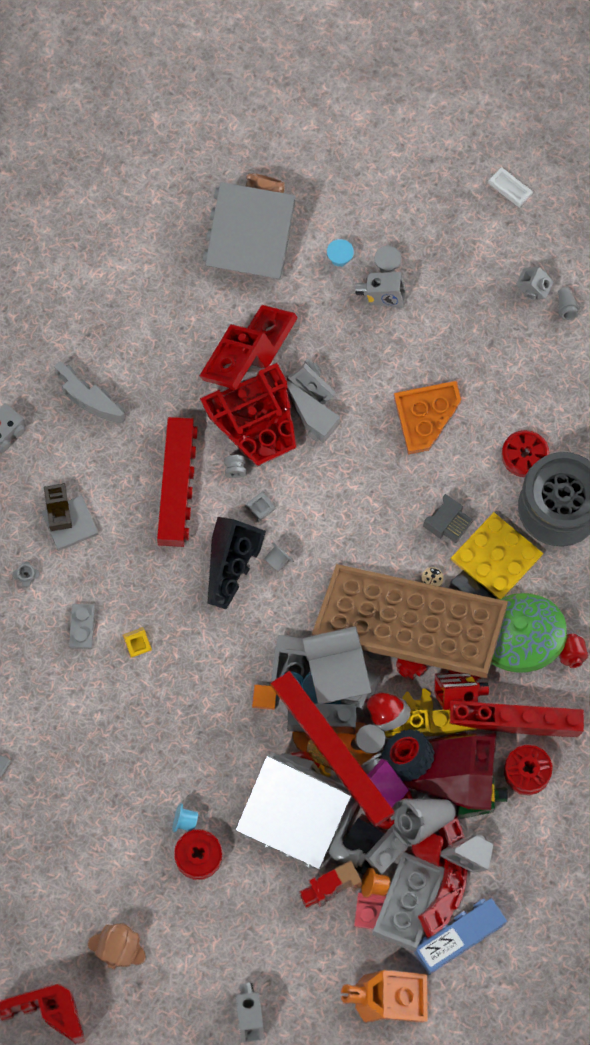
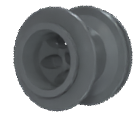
[518,452,590,547]

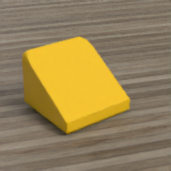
[122,627,152,658]

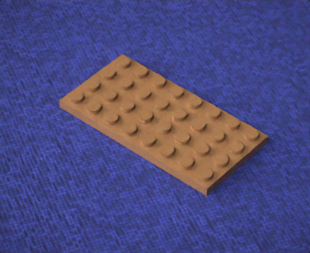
[312,564,508,678]

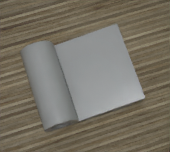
[303,626,372,704]

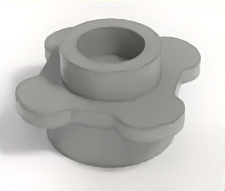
[13,561,39,587]

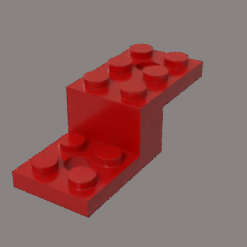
[199,305,298,390]

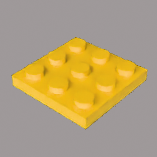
[450,512,544,599]

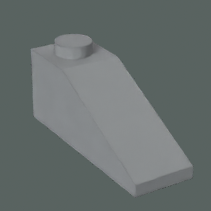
[287,381,340,443]

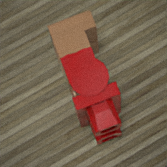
[299,861,362,909]

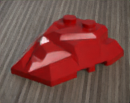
[200,363,296,467]

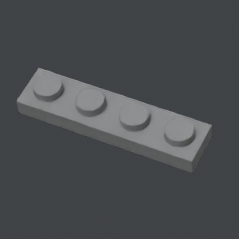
[364,793,430,875]

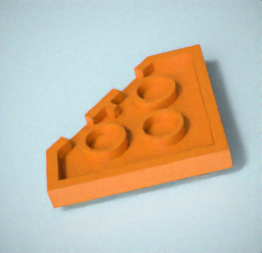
[394,381,461,455]

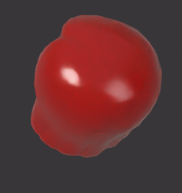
[412,833,445,867]

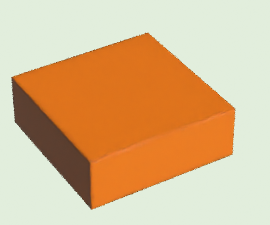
[252,685,276,710]

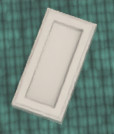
[488,167,533,208]

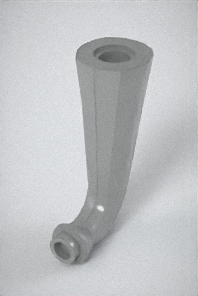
[328,777,367,868]

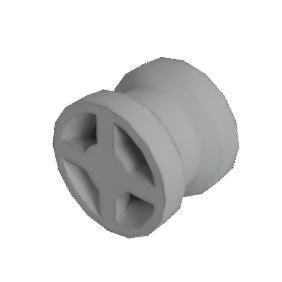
[224,455,246,478]

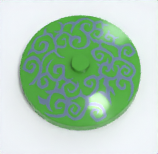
[491,593,567,673]

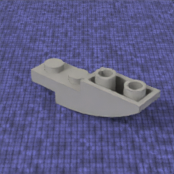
[54,361,125,423]

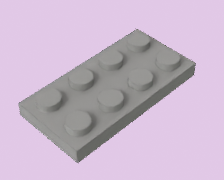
[372,852,444,952]

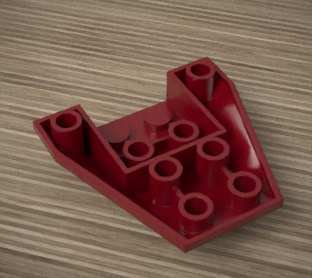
[402,730,497,810]

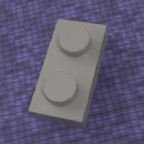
[289,363,335,405]
[69,604,95,649]

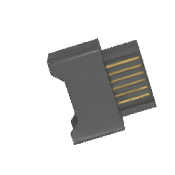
[423,494,473,543]

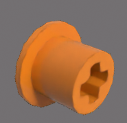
[361,868,390,898]

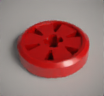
[501,430,550,477]

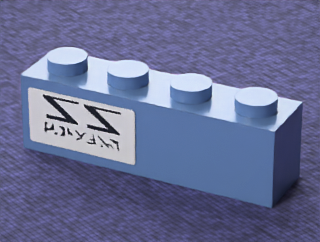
[414,898,507,975]

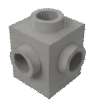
[516,267,554,300]

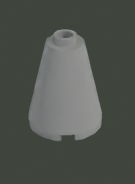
[391,799,455,845]

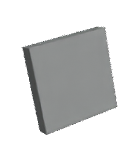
[41,495,98,551]

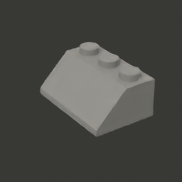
[271,635,311,682]

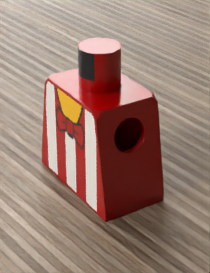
[434,673,489,710]

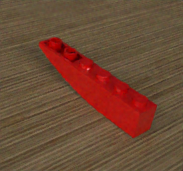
[449,701,584,737]

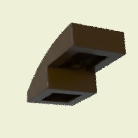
[44,483,72,532]

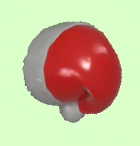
[367,692,411,731]

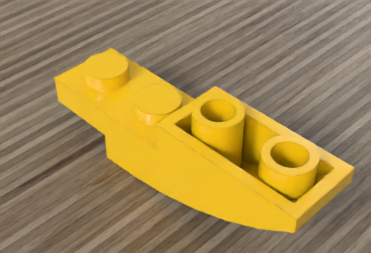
[385,709,477,738]

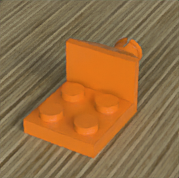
[341,970,428,1022]

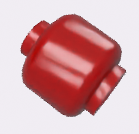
[559,633,588,668]

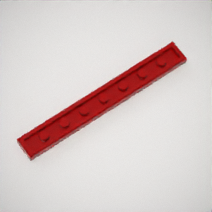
[271,671,395,827]

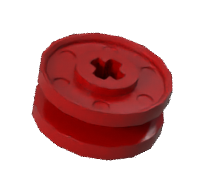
[504,744,553,796]
[174,830,222,880]

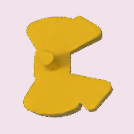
[402,688,433,711]

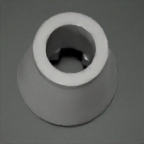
[558,287,579,320]

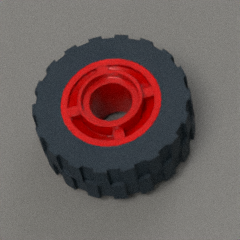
[382,729,435,781]

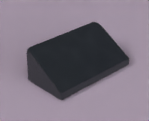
[449,570,497,599]

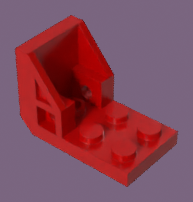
[0,984,85,1044]

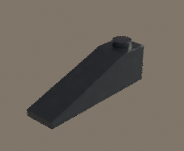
[207,517,266,609]

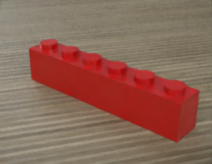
[157,417,198,547]

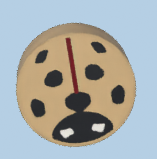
[421,567,444,587]

